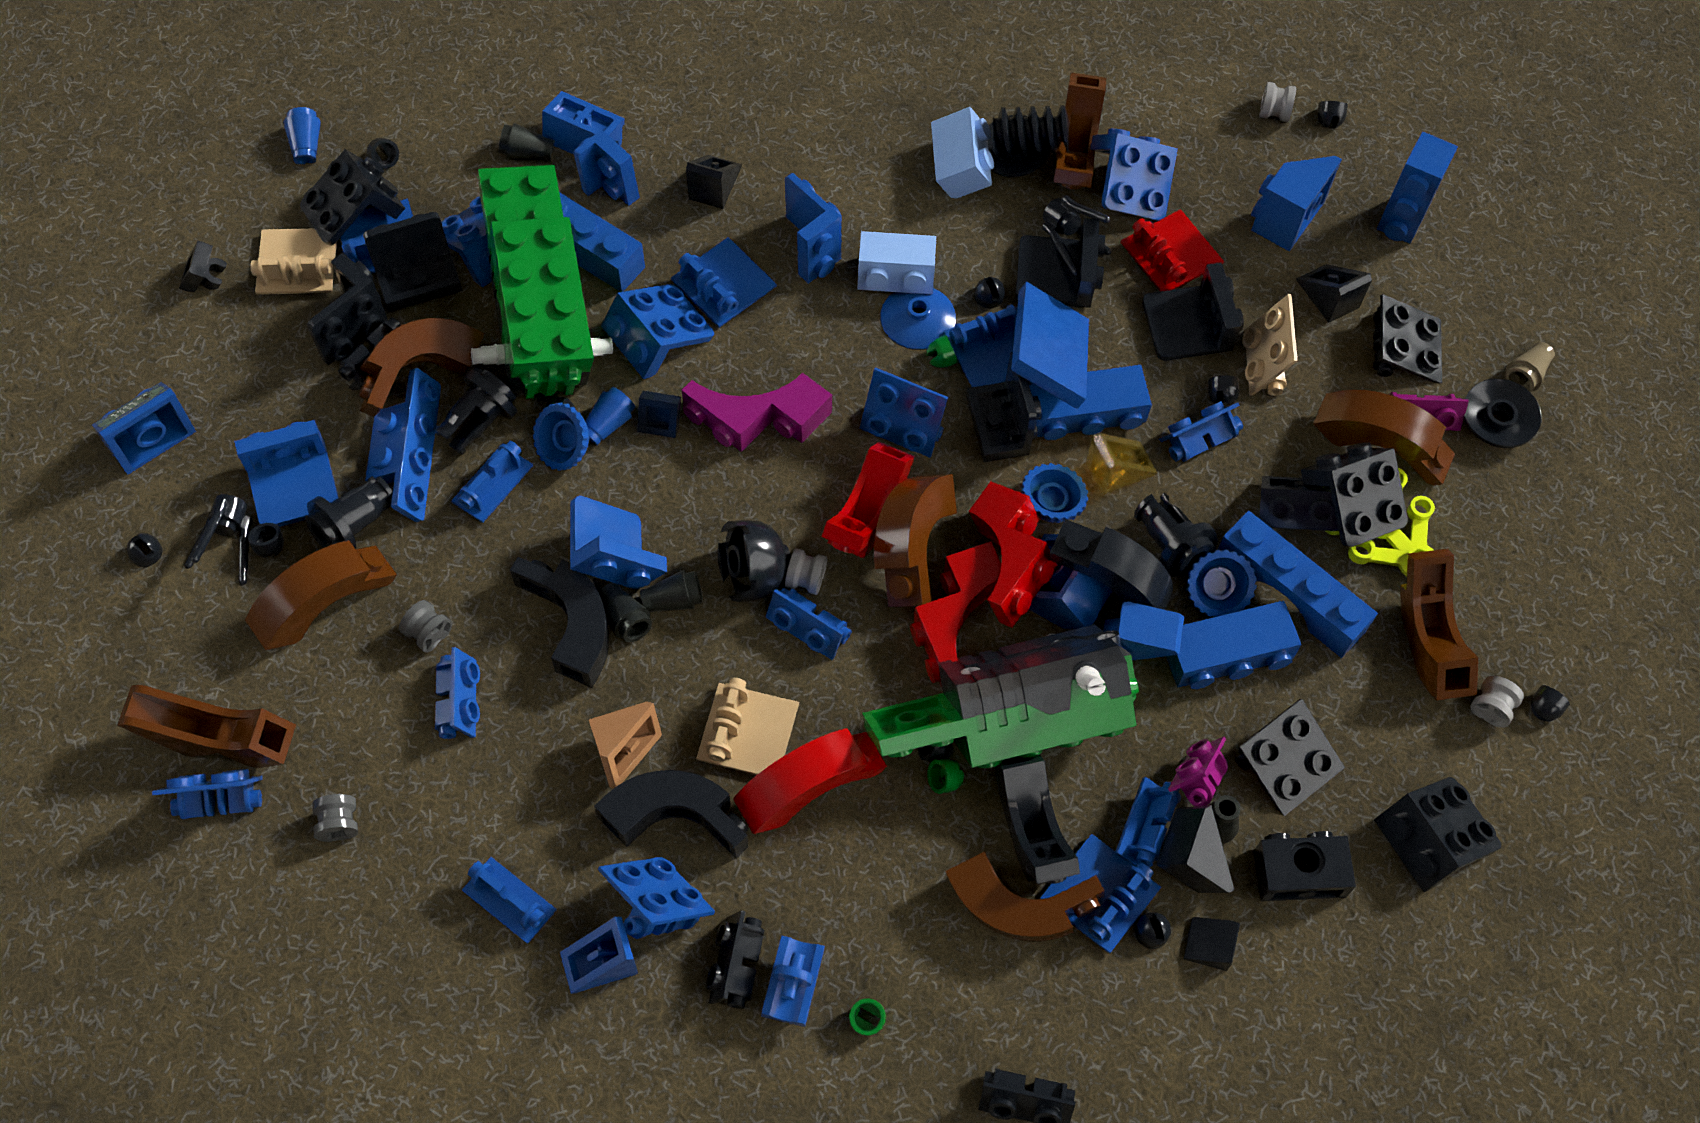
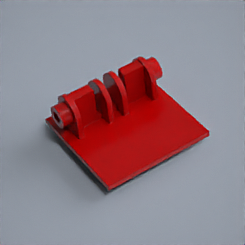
[1120,209,1224,291]

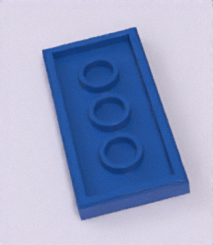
[1011,281,1089,409]

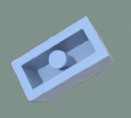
[931,107,994,198]
[857,231,936,294]

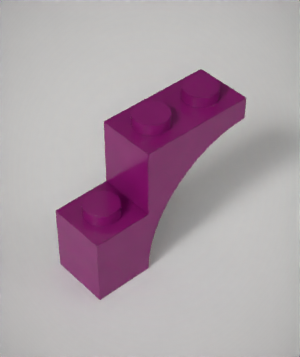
[681,373,832,452]

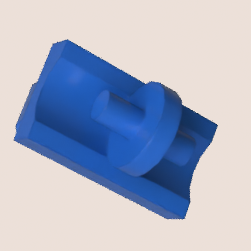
[761,935,825,1027]

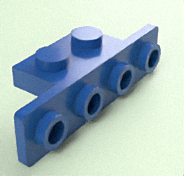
[365,368,441,522]

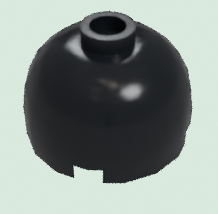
[717,520,791,602]

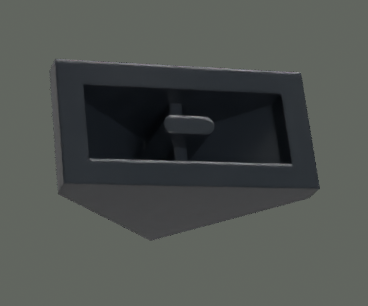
[686,155,742,209]
[1296,264,1372,323]
[1156,805,1234,893]

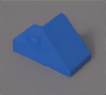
[1103,602,1184,660]

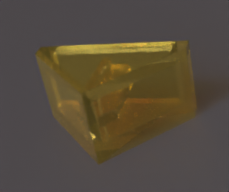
[1086,433,1158,494]

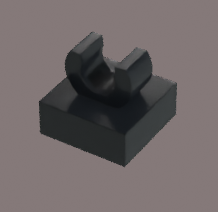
[179,240,227,292]
[637,391,681,438]

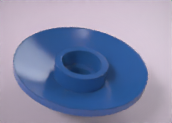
[881,288,956,349]

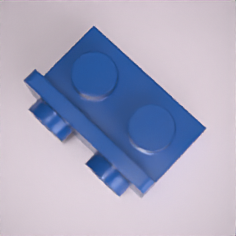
[574,129,640,206]

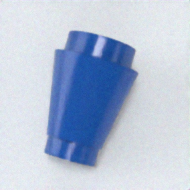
[283,107,321,164]
[585,387,636,446]

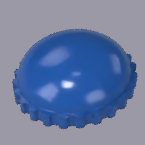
[533,403,589,471]
[1021,463,1088,523]
[1186,549,1257,617]

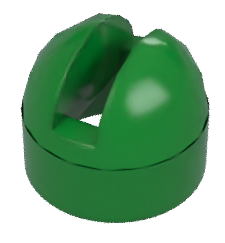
[926,335,958,368]
[927,759,965,794]
[849,998,886,1036]

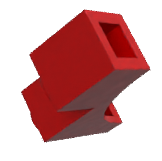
[969,481,1057,628]
[910,542,1001,687]

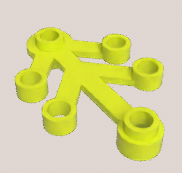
[1325,468,1435,577]

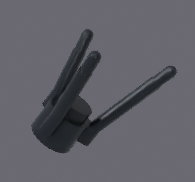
[1042,195,1112,276]
[184,494,253,585]

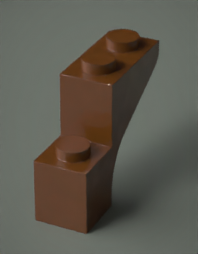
[117,685,296,768]

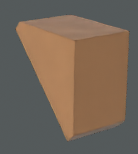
[589,702,662,789]

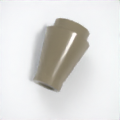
[1505,342,1555,392]

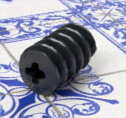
[992,105,1069,155]

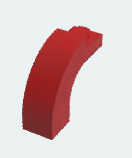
[821,442,915,558]
[733,728,887,834]

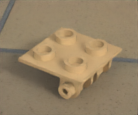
[251,228,337,295]
[1242,294,1297,396]
[696,678,799,775]

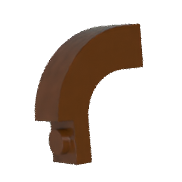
[1053,73,1106,189]
[358,318,485,417]
[1313,389,1455,486]
[874,474,957,607]
[245,540,397,650]
[1400,548,1479,701]
[945,851,1105,942]

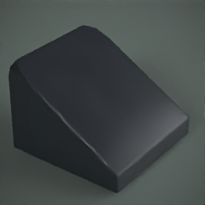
[1183,917,1240,971]

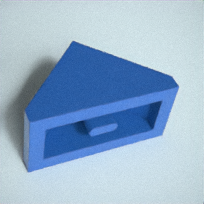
[560,917,638,994]

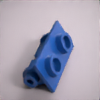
[1159,401,1243,462]
[451,441,533,523]
[766,588,852,660]
[435,647,480,739]
[1115,777,1182,867]
[462,857,557,944]

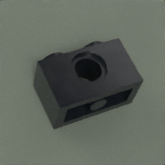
[1253,831,1356,902]

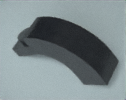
[1049,519,1173,618]
[510,557,609,688]
[994,754,1080,884]
[594,770,748,859]

